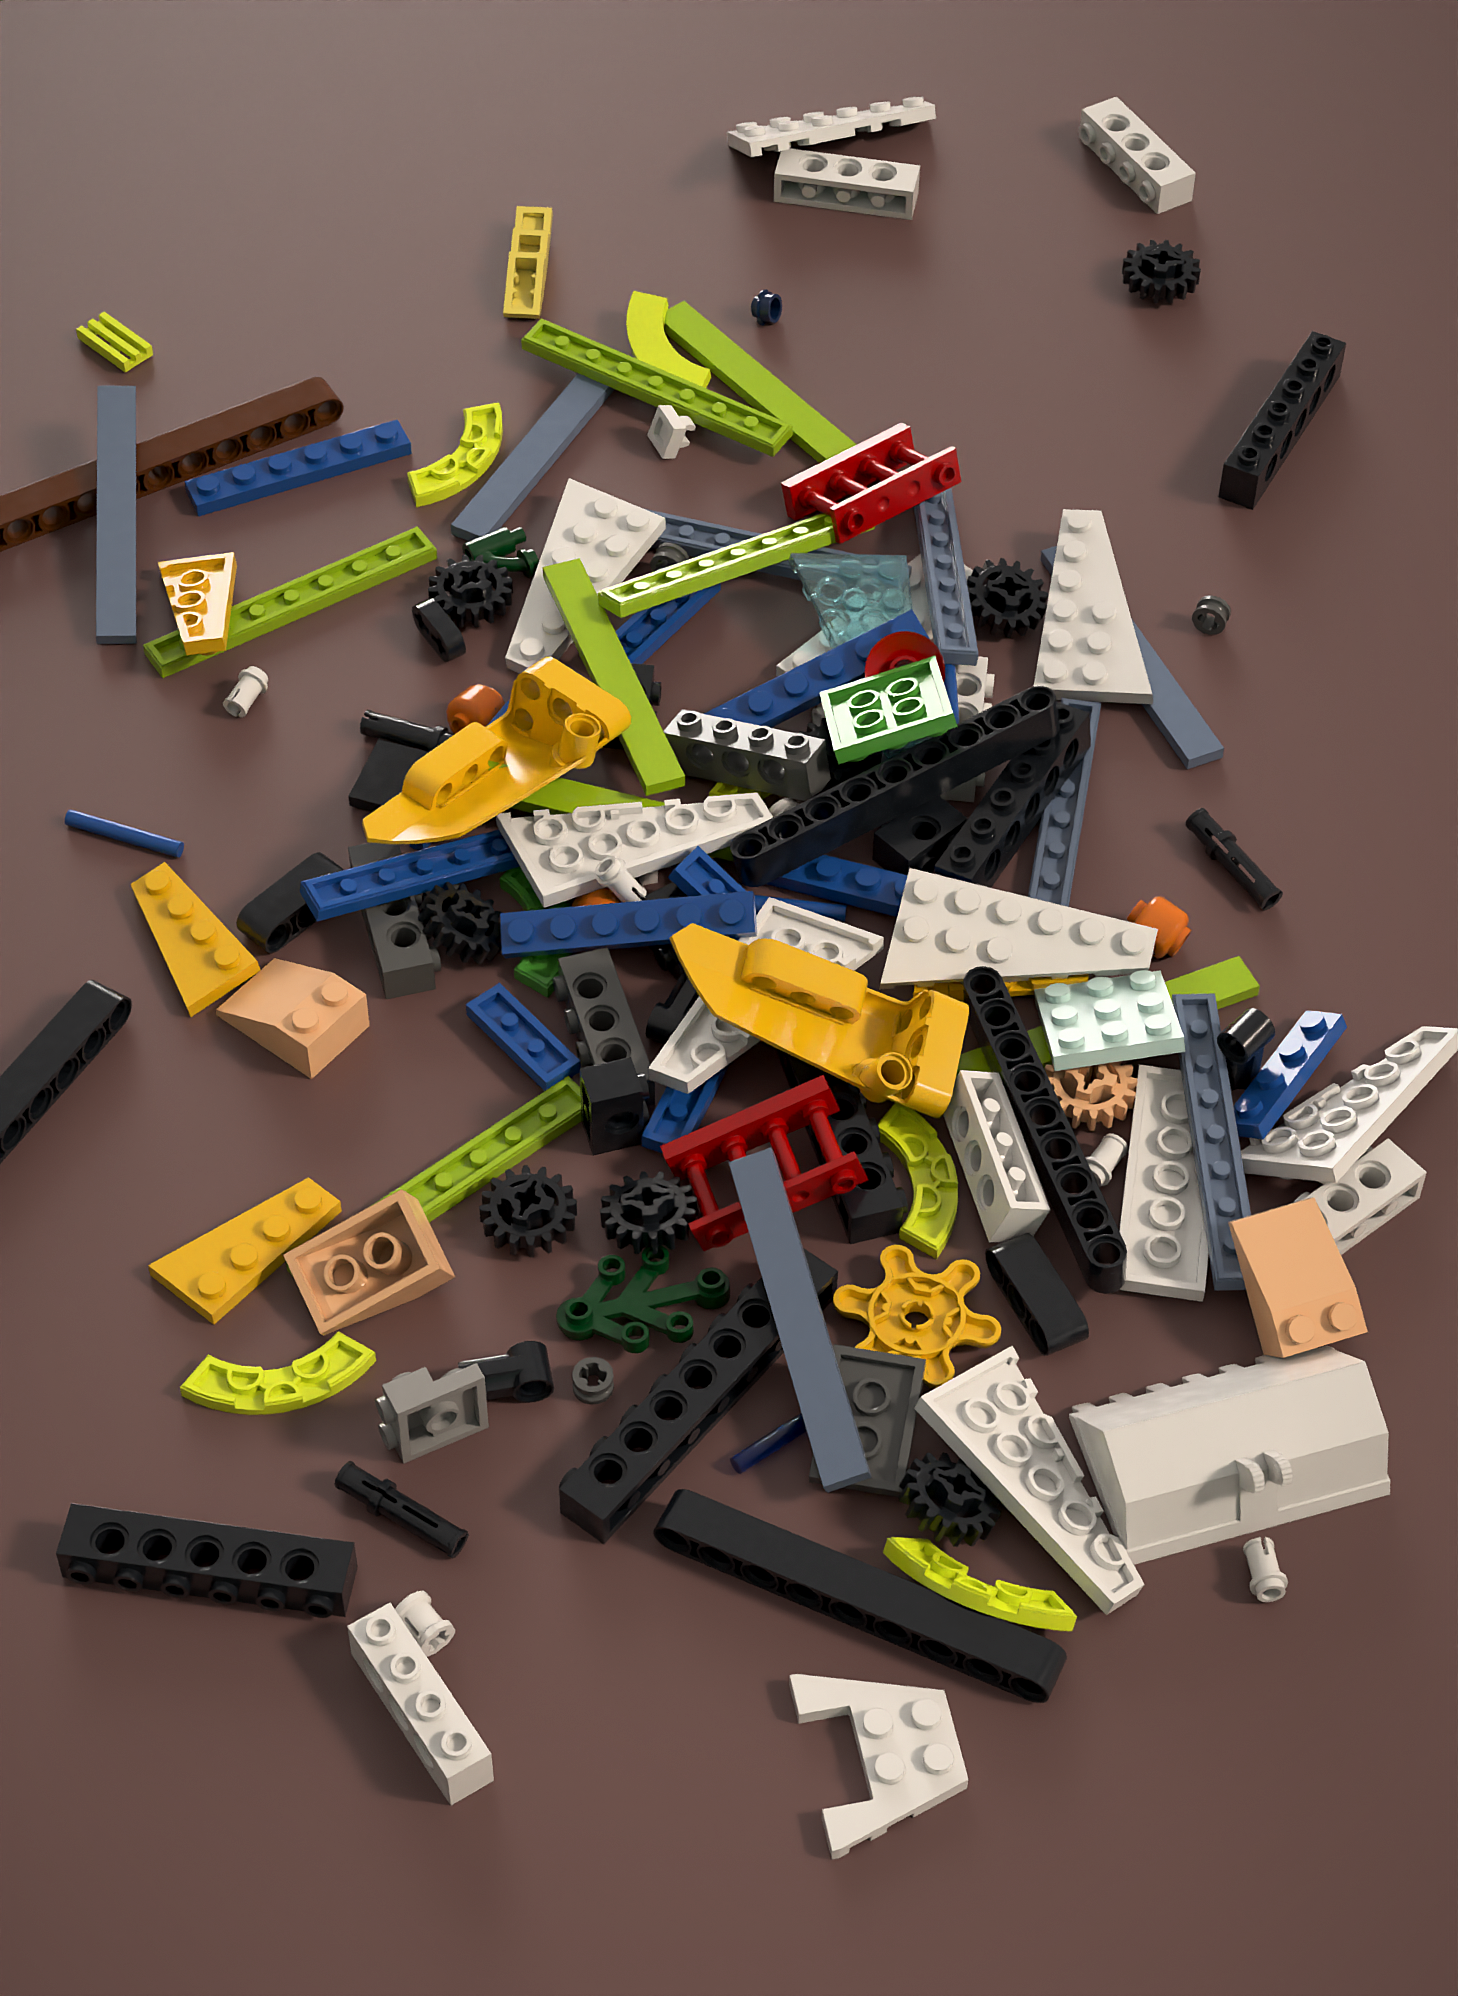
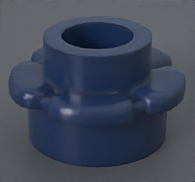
[751,289,782,326]

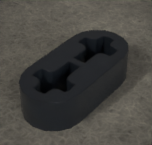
[412,598,466,662]

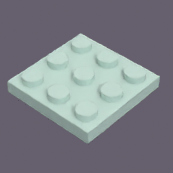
[1034,970,1185,1071]

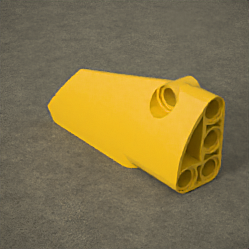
[362,657,631,844]
[669,923,969,1118]

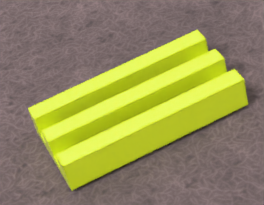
[76,312,153,373]

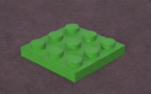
[819,656,958,764]

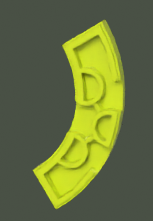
[626,291,711,388]
[407,402,503,507]
[877,1103,958,1259]
[180,1331,376,1415]
[883,1537,1077,1632]

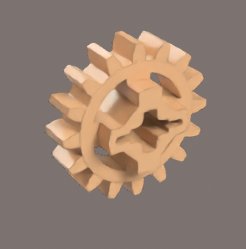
[1044,1061,1138,1131]

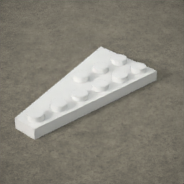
[727,97,936,157]
[505,478,666,673]
[1034,509,1153,704]
[496,792,773,908]
[879,868,1158,990]
[648,897,884,1094]
[1241,1026,1458,1184]
[914,1346,1144,1615]

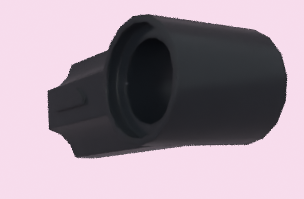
[645,971,699,1044]
[1217,1008,1275,1091]
[458,1341,554,1403]

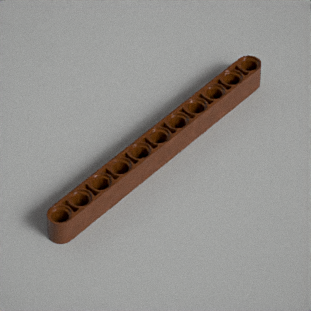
[0,377,344,552]

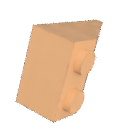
[216,958,370,1079]
[283,1189,455,1336]
[1228,1197,1368,1358]

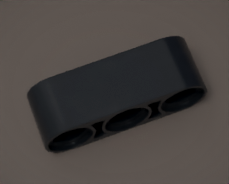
[236,852,345,953]
[985,1233,1089,1356]

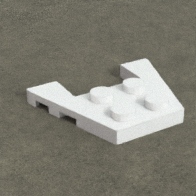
[789,1674,968,1859]

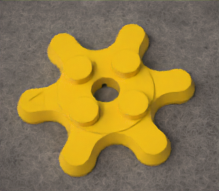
[833,1245,1001,1389]

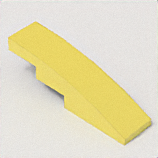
[503,206,553,319]

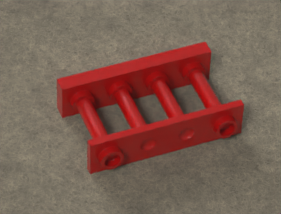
[781,423,962,544]
[660,1075,868,1252]

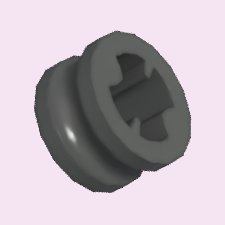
[650,543,689,572]
[1192,596,1231,635]
[572,1357,614,1405]

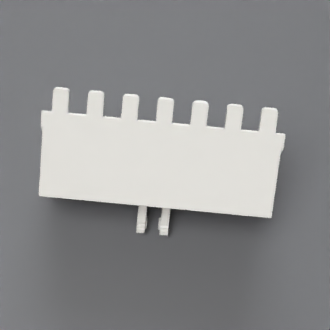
[1069,1346,1390,1565]

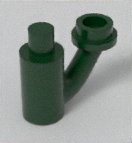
[462,527,539,578]

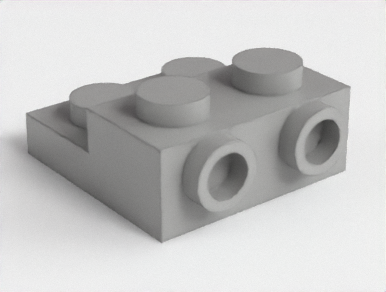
[375,1363,489,1464]

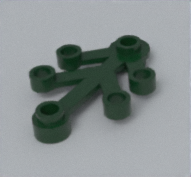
[556,1246,730,1354]

